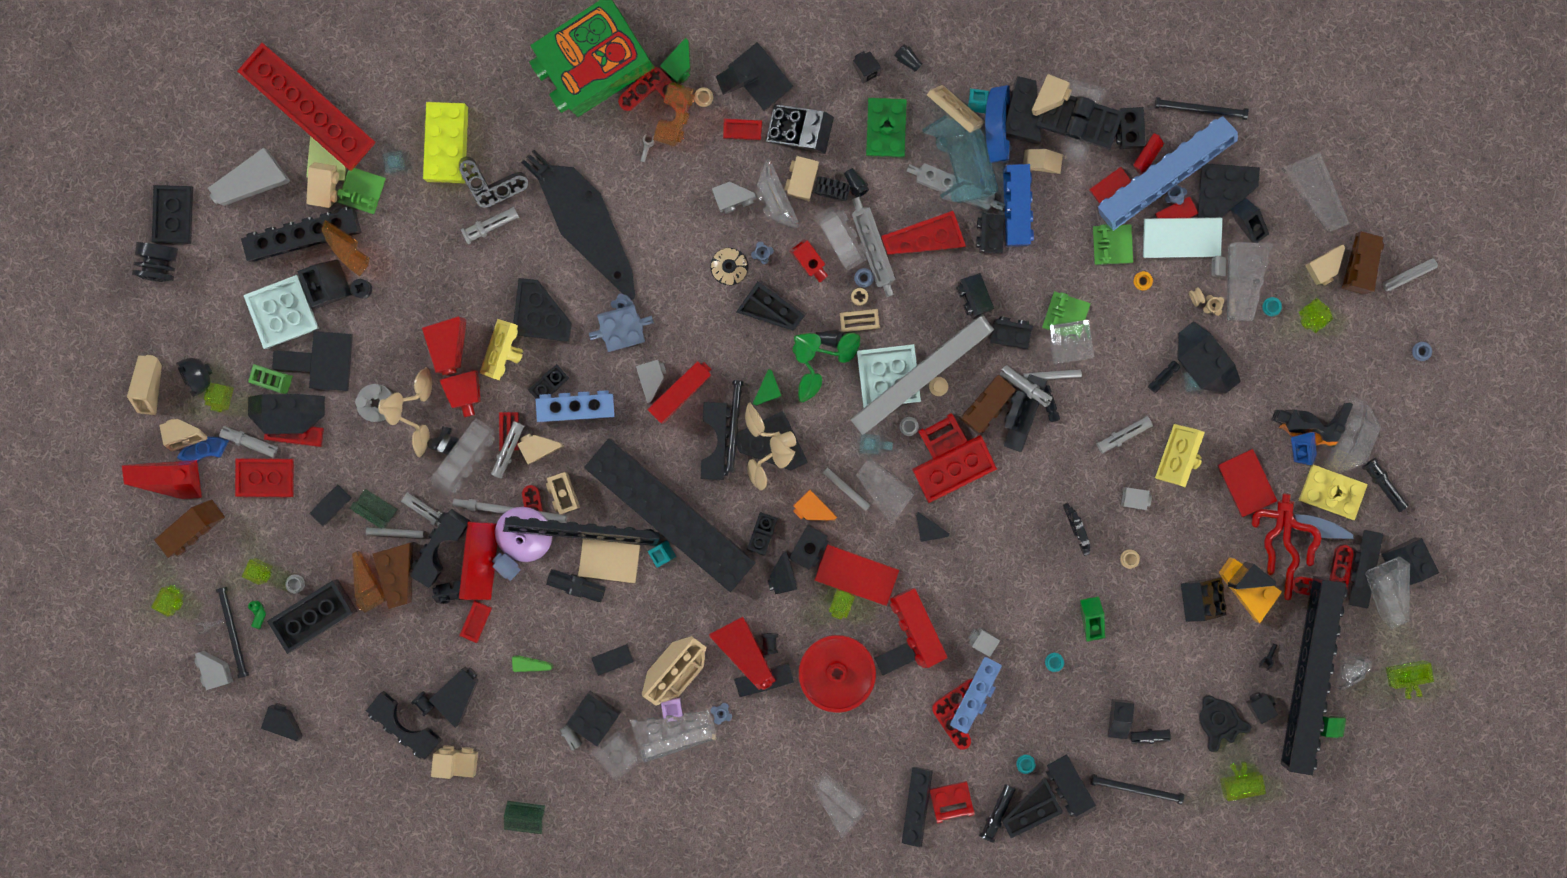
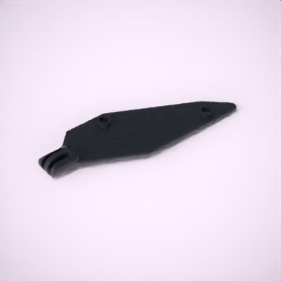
[521,149,635,300]

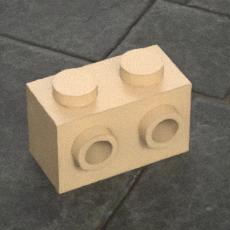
[785,156,819,201]
[307,162,339,208]
[546,472,580,515]

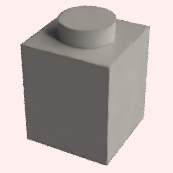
[1121,487,1152,510]

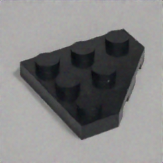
[1197,163,1260,218]
[513,278,572,342]
[736,411,808,471]

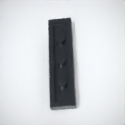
[902,767,933,847]

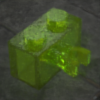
[1386,660,1434,699]
[1220,761,1266,801]

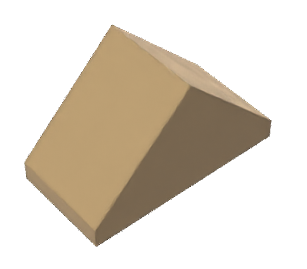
[1023,149,1063,174]

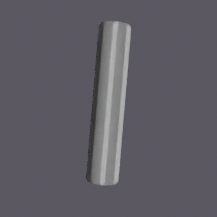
[1382,259,1438,291]

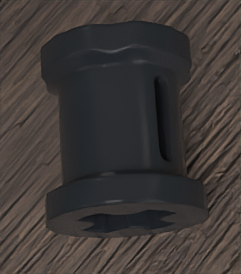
[761,633,778,654]
[411,691,435,716]

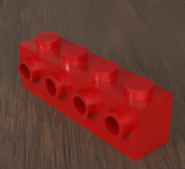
[890,588,948,668]

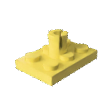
[480,319,523,380]
[1155,424,1205,487]
[1299,465,1368,520]

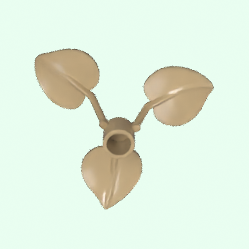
[378,367,432,458]
[745,402,796,490]

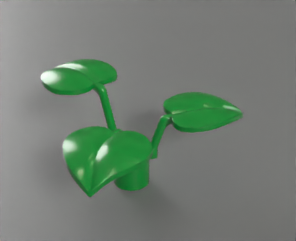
[793,333,860,403]

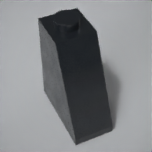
[429,666,479,728]

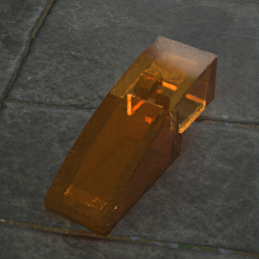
[321,220,370,277]

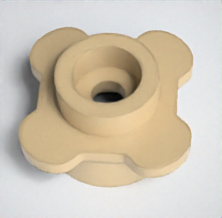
[1203,295,1224,316]

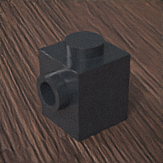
[1246,692,1278,724]

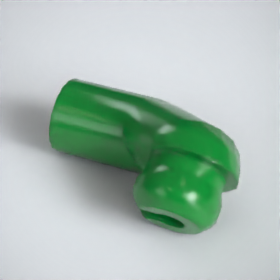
[248,600,266,629]

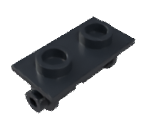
[432,580,463,604]

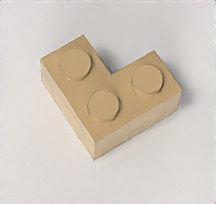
[431,745,478,779]

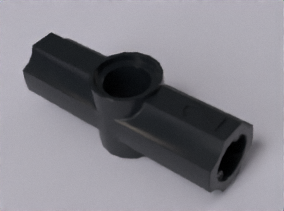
[546,569,606,603]

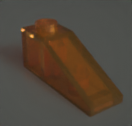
[352,551,386,613]

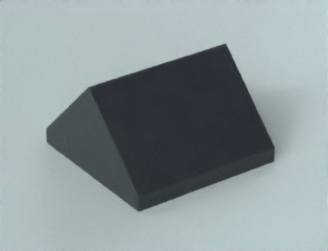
[1228,562,1276,589]

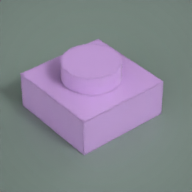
[661,698,683,721]

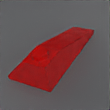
[122,460,202,499]

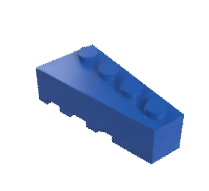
[1003,164,1034,247]

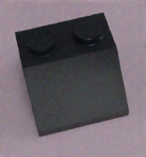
[1381,537,1439,589]

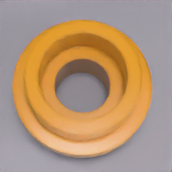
[1133,271,1153,291]

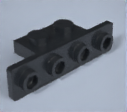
[1004,374,1047,452]
[1349,530,1383,609]

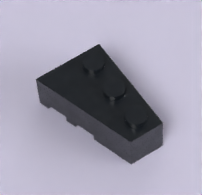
[1006,76,1041,145]

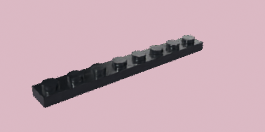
[503,516,660,546]

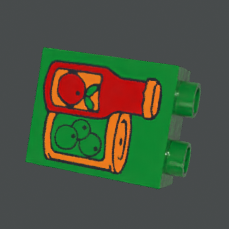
[529,0,655,117]

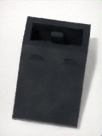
[766,104,834,154]

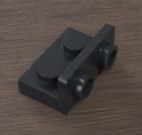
[976,213,1004,254]
[990,316,1033,349]

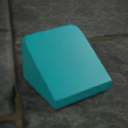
[968,88,989,114]
[647,540,677,568]

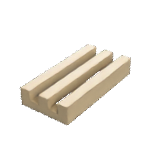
[840,309,880,332]

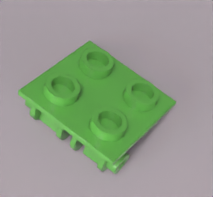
[337,168,386,214]
[1093,224,1133,265]
[1042,291,1091,340]

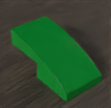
[1320,716,1346,738]

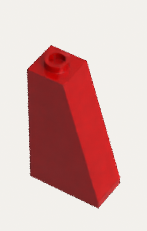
[647,361,712,424]
[709,617,776,690]

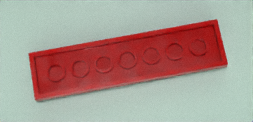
[237,43,376,171]

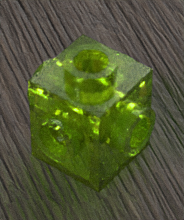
[1299,298,1333,333]

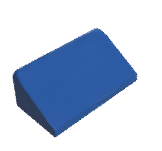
[1291,432,1317,465]

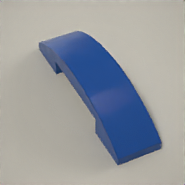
[985,85,1010,163]

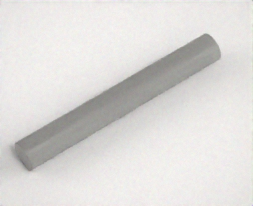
[1023,369,1082,379]
[823,467,870,511]
[366,527,424,538]

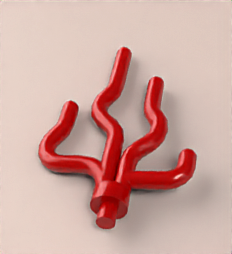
[1252,493,1321,601]

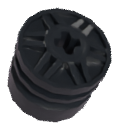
[132,242,178,282]

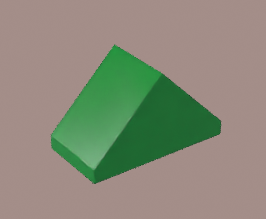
[752,369,782,406]

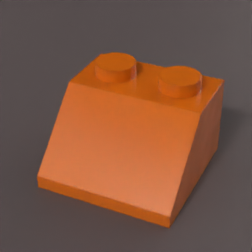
[793,489,837,520]

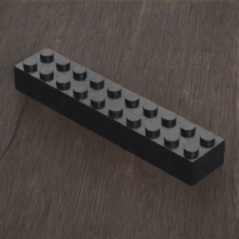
[584,438,756,593]
[1281,576,1348,776]

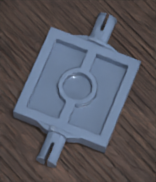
[589,305,654,352]

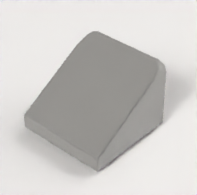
[1211,256,1226,277]

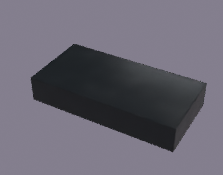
[272,350,312,372]
[874,642,915,675]
[591,644,634,676]

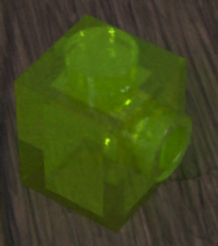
[204,382,234,412]
[241,558,273,585]
[151,585,184,617]
[829,589,855,620]

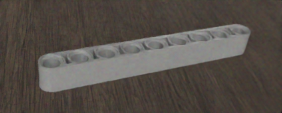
[850,314,994,435]

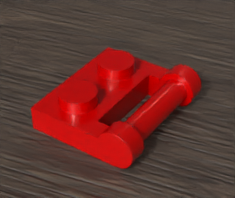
[918,413,967,458]
[930,781,975,824]

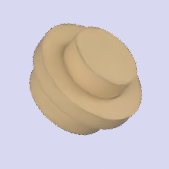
[694,87,713,107]
[929,377,948,396]
[1120,549,1140,569]

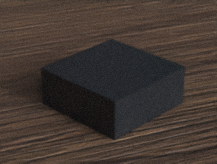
[437,433,461,457]

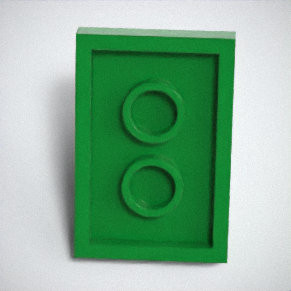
[866,98,907,157]

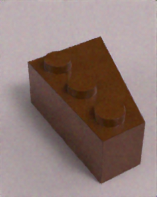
[1342,231,1384,295]
[959,375,1016,434]
[154,499,225,558]
[373,542,414,609]

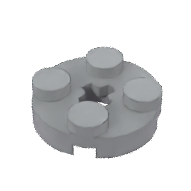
[355,384,393,422]

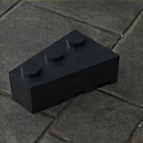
[736,280,807,331]
[1046,754,1097,820]
[1002,777,1063,838]

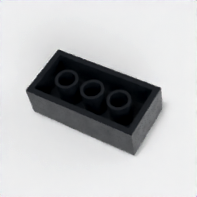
[267,579,358,654]

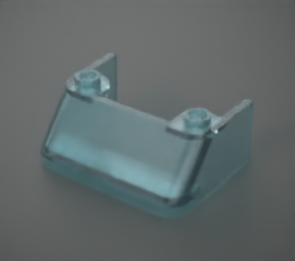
[922,115,998,203]

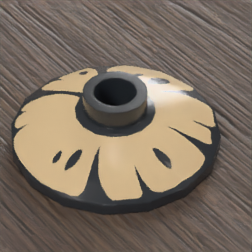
[710,248,748,286]

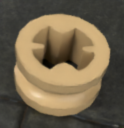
[851,288,868,306]
[1189,288,1205,307]

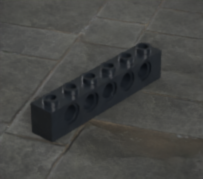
[241,207,362,262]

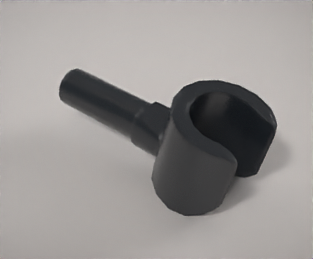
[1259,643,1277,671]

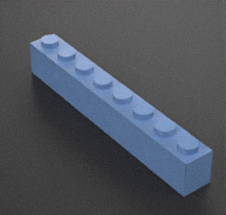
[1098,116,1238,231]

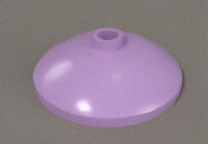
[495,507,552,562]

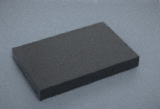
[728,42,794,111]
[152,185,193,244]
[309,331,353,391]

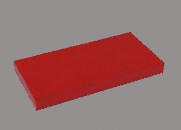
[912,435,997,503]
[459,522,497,600]
[814,544,899,606]

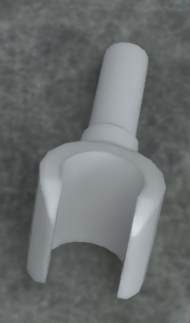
[640,134,654,162]

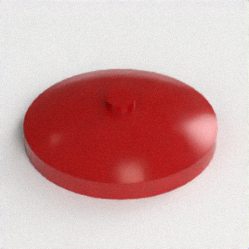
[799,635,876,713]

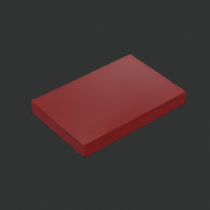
[1217,449,1277,517]
[235,458,294,497]

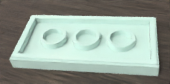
[1143,217,1222,258]

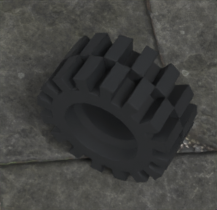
[813,177,850,201]

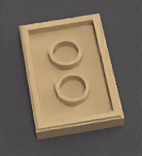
[927,85,985,133]
[578,539,640,583]

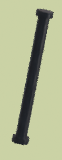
[1154,97,1249,120]
[724,380,744,473]
[215,587,249,678]
[1091,774,1184,805]

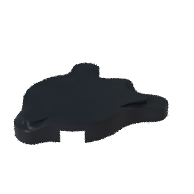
[1063,503,1090,556]
[1199,695,1252,752]

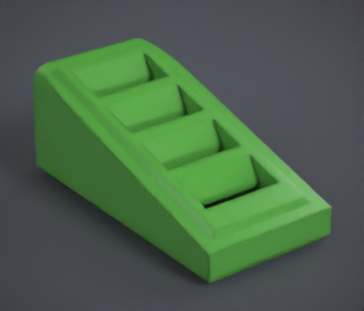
[248,364,293,394]
[512,655,554,672]

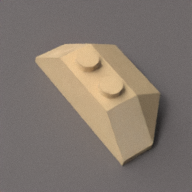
[642,636,706,706]

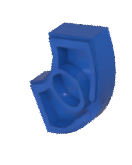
[177,437,229,463]

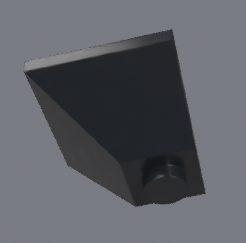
[767,550,798,595]

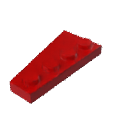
[881,211,966,255]

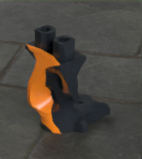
[1271,402,1353,447]

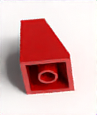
[422,316,466,376]

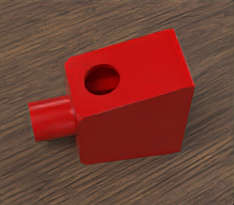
[789,239,828,283]
[440,371,481,418]

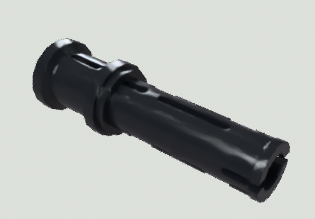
[1362,458,1409,512]
[979,784,1016,843]

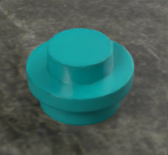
[1262,297,1282,316]
[1045,653,1064,672]
[1016,754,1036,774]

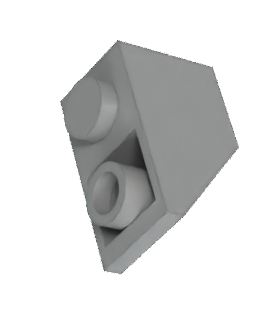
[712,182,756,214]
[968,627,1000,657]
[195,651,233,690]

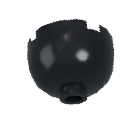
[176,358,213,397]

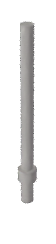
[453,498,567,523]

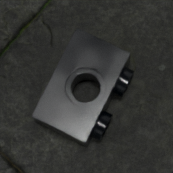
[789,524,829,570]

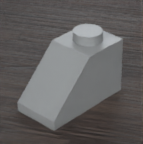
[636,360,667,403]

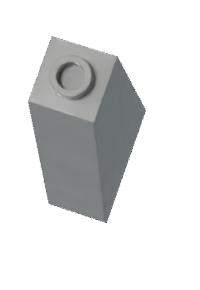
[208,148,290,206]

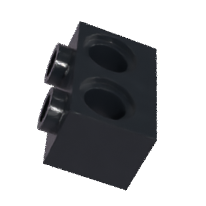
[1116,107,1146,149]

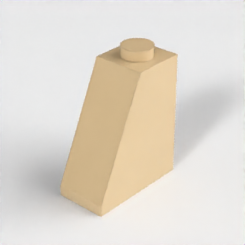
[127,355,162,415]

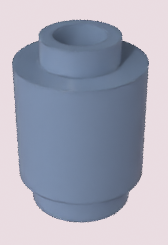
[492,553,521,581]

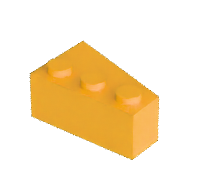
[1219,557,1282,623]

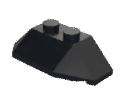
[1177,321,1241,394]
[248,394,325,434]

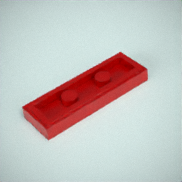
[264,426,324,447]

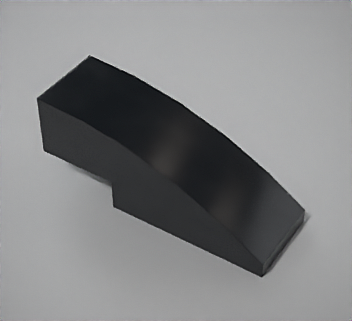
[734,662,794,697]

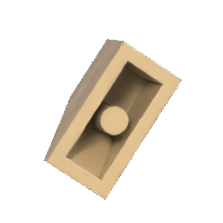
[1032,74,1072,116]
[1305,245,1345,286]
[159,419,208,452]
[517,434,564,464]

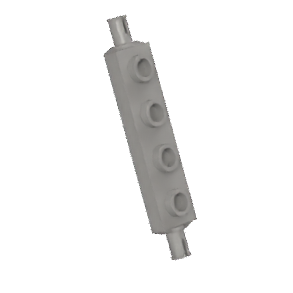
[906,163,1005,211]
[852,197,895,297]

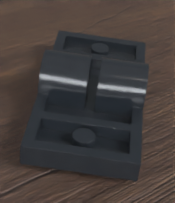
[1036,95,1123,150]

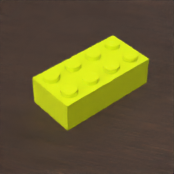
[423,102,468,183]

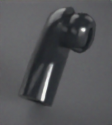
[427,426,452,450]

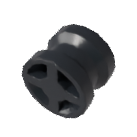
[350,279,372,299]

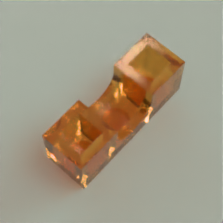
[653,82,695,147]

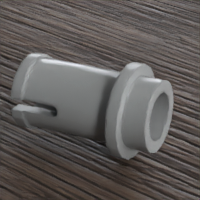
[560,726,582,750]

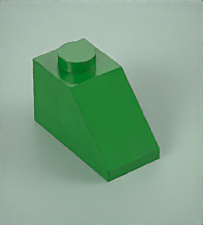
[660,38,691,84]
[1080,597,1105,642]

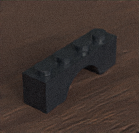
[700,402,731,480]
[410,509,471,588]
[366,691,443,760]

